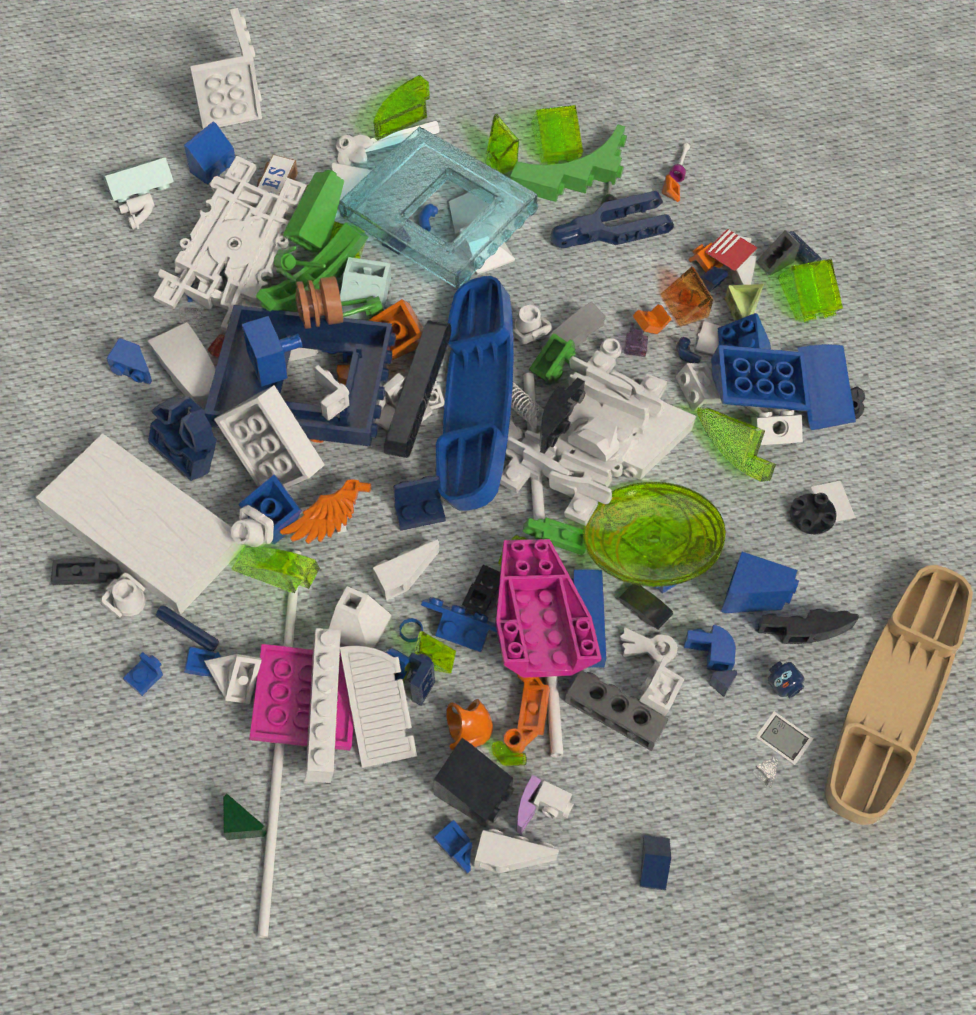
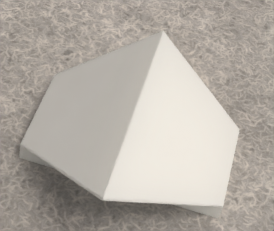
[204,654,261,704]

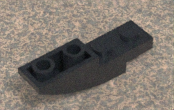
[539,377,586,454]
[758,609,859,644]

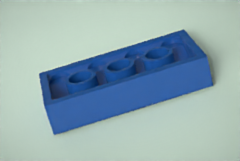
[798,344,856,430]

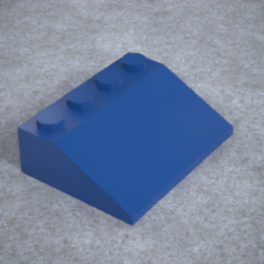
[711,345,811,411]

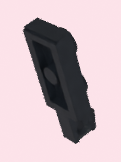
[50,558,121,585]

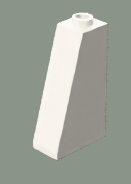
[622,402,696,480]

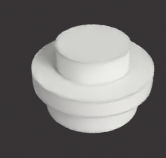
[600,338,622,359]

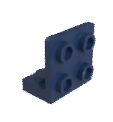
[393,476,446,531]

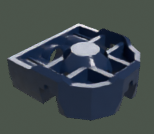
[148,396,217,481]

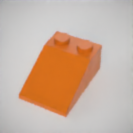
[368,299,424,360]

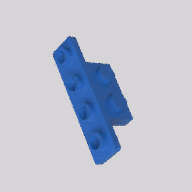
[421,597,497,652]

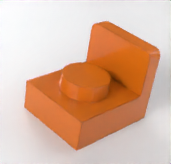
[688,242,724,273]
[633,304,671,334]

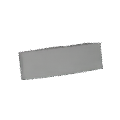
[539,301,605,350]

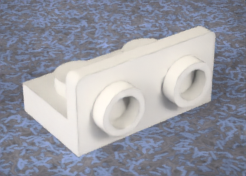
[676,363,721,411]

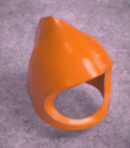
[446,699,493,750]

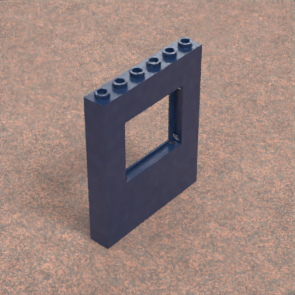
[205,305,396,447]

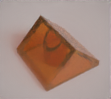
[661,266,714,327]

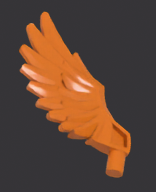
[280,479,371,544]

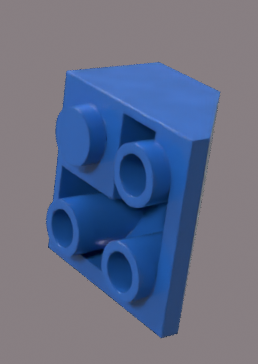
[718,313,771,349]

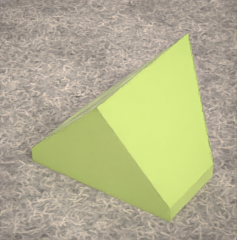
[725,284,764,321]

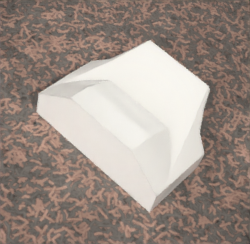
[568,415,619,462]

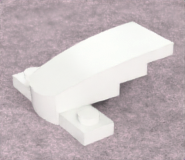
[148,322,216,414]

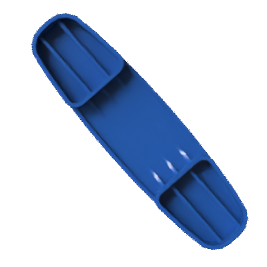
[436,276,514,511]

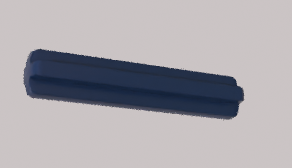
[155,606,219,651]

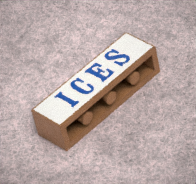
[257,154,298,196]

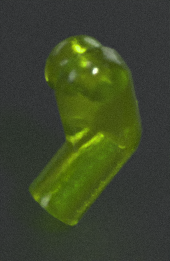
[491,740,527,766]

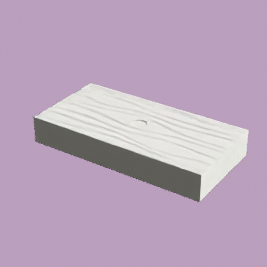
[36,433,245,615]

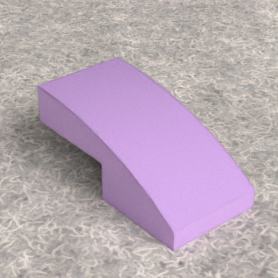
[516,775,541,835]

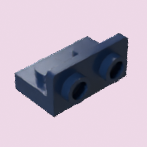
[409,653,435,706]

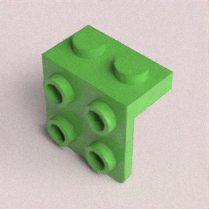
[529,333,576,385]

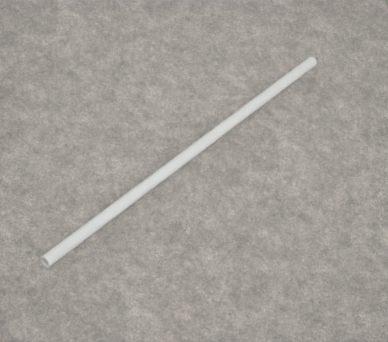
[523,373,563,757]

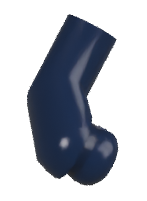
[676,337,702,363]

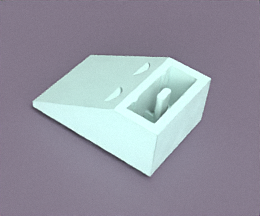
[340,257,391,320]

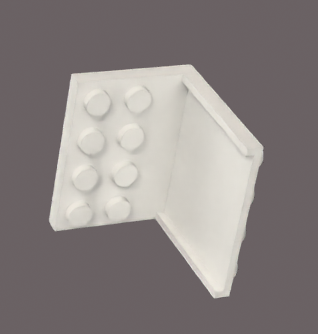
[190,8,262,129]

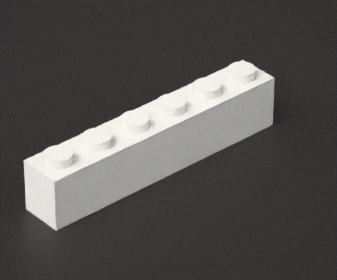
[305,628,341,783]

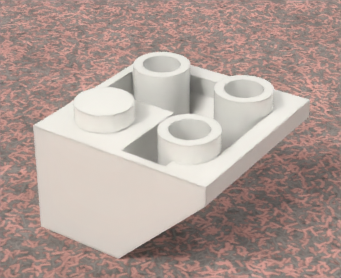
[329,586,392,649]

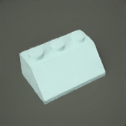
[102,157,174,203]

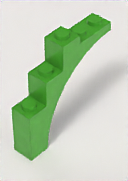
[510,124,627,202]
[256,222,369,312]

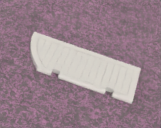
[340,646,417,768]

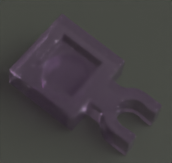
[624,323,648,357]

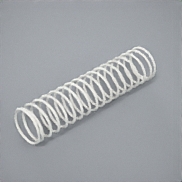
[511,383,544,427]

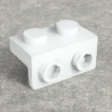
[639,656,684,716]

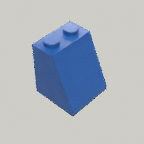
[721,552,799,613]

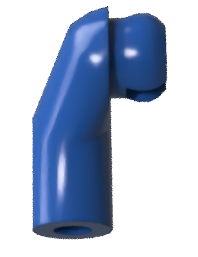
[418,204,438,233]

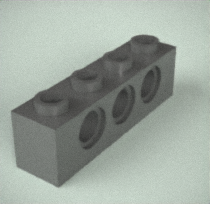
[565,670,668,751]

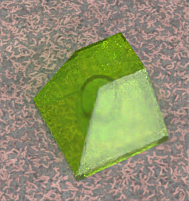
[485,114,519,177]

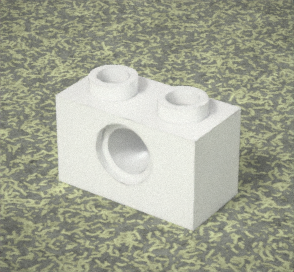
[751,410,803,445]

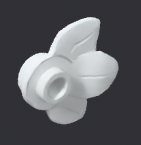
[336,134,374,166]

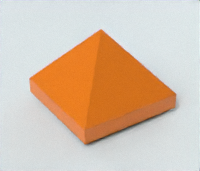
[662,174,680,202]

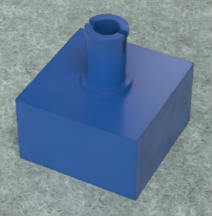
[242,316,303,386]

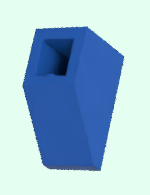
[106,338,152,384]

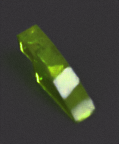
[373,75,430,141]
[697,407,776,482]
[232,547,320,594]

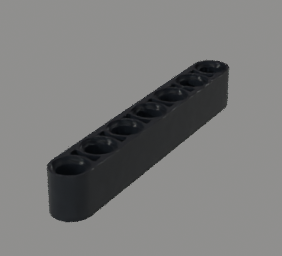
[384,320,452,458]

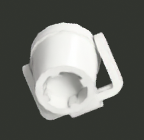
[513,305,552,344]
[231,505,274,547]
[100,573,146,618]

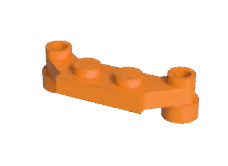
[504,673,550,754]

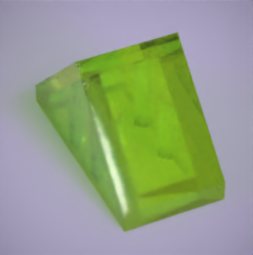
[414,631,456,674]

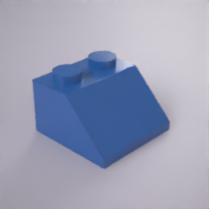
[184,121,235,185]
[238,474,302,545]

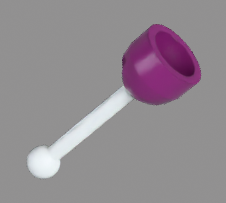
[669,143,690,182]

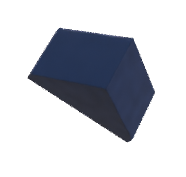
[640,835,672,891]

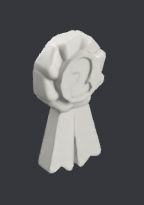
[620,628,678,664]

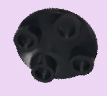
[790,493,837,535]

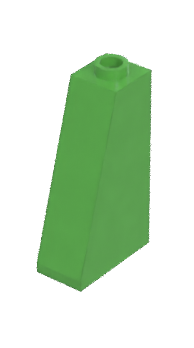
[283,170,344,253]

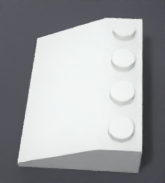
[214,385,324,488]

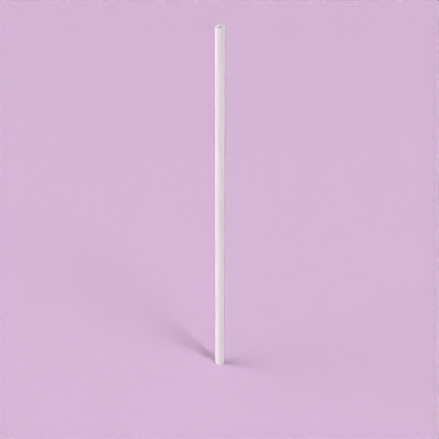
[257,551,301,938]

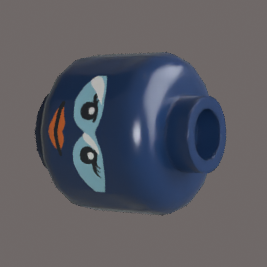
[768,661,805,699]

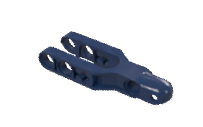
[550,191,674,248]

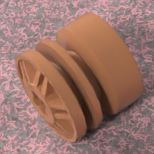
[295,276,343,329]

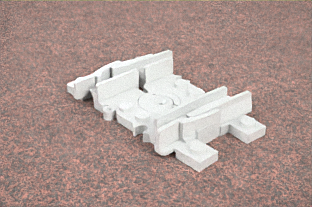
[153,156,307,331]
[500,350,667,526]

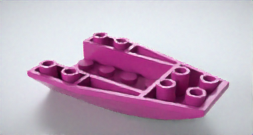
[495,539,602,678]

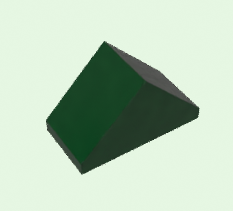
[223,794,267,840]

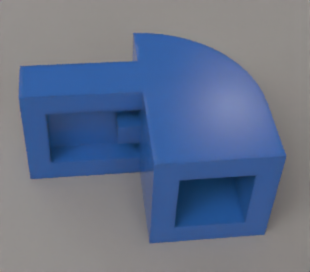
[684,625,736,671]

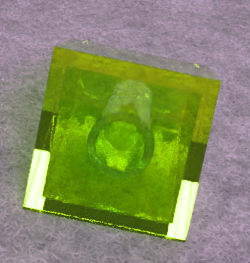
[531,105,583,165]
[777,259,843,322]

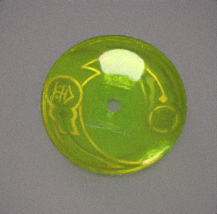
[583,482,726,587]

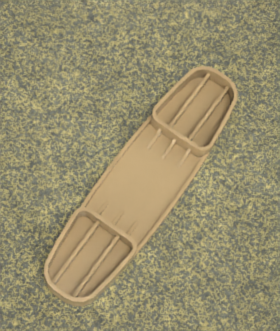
[825,565,973,825]

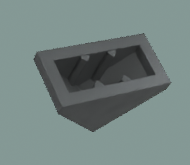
[757,230,800,276]

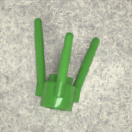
[274,246,326,283]
[341,296,384,321]

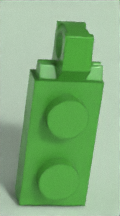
[522,517,586,555]

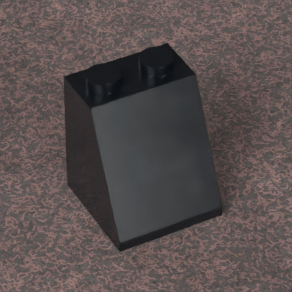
[434,738,515,827]

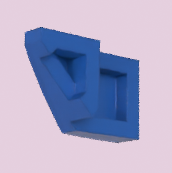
[184,647,222,677]
[433,820,472,874]

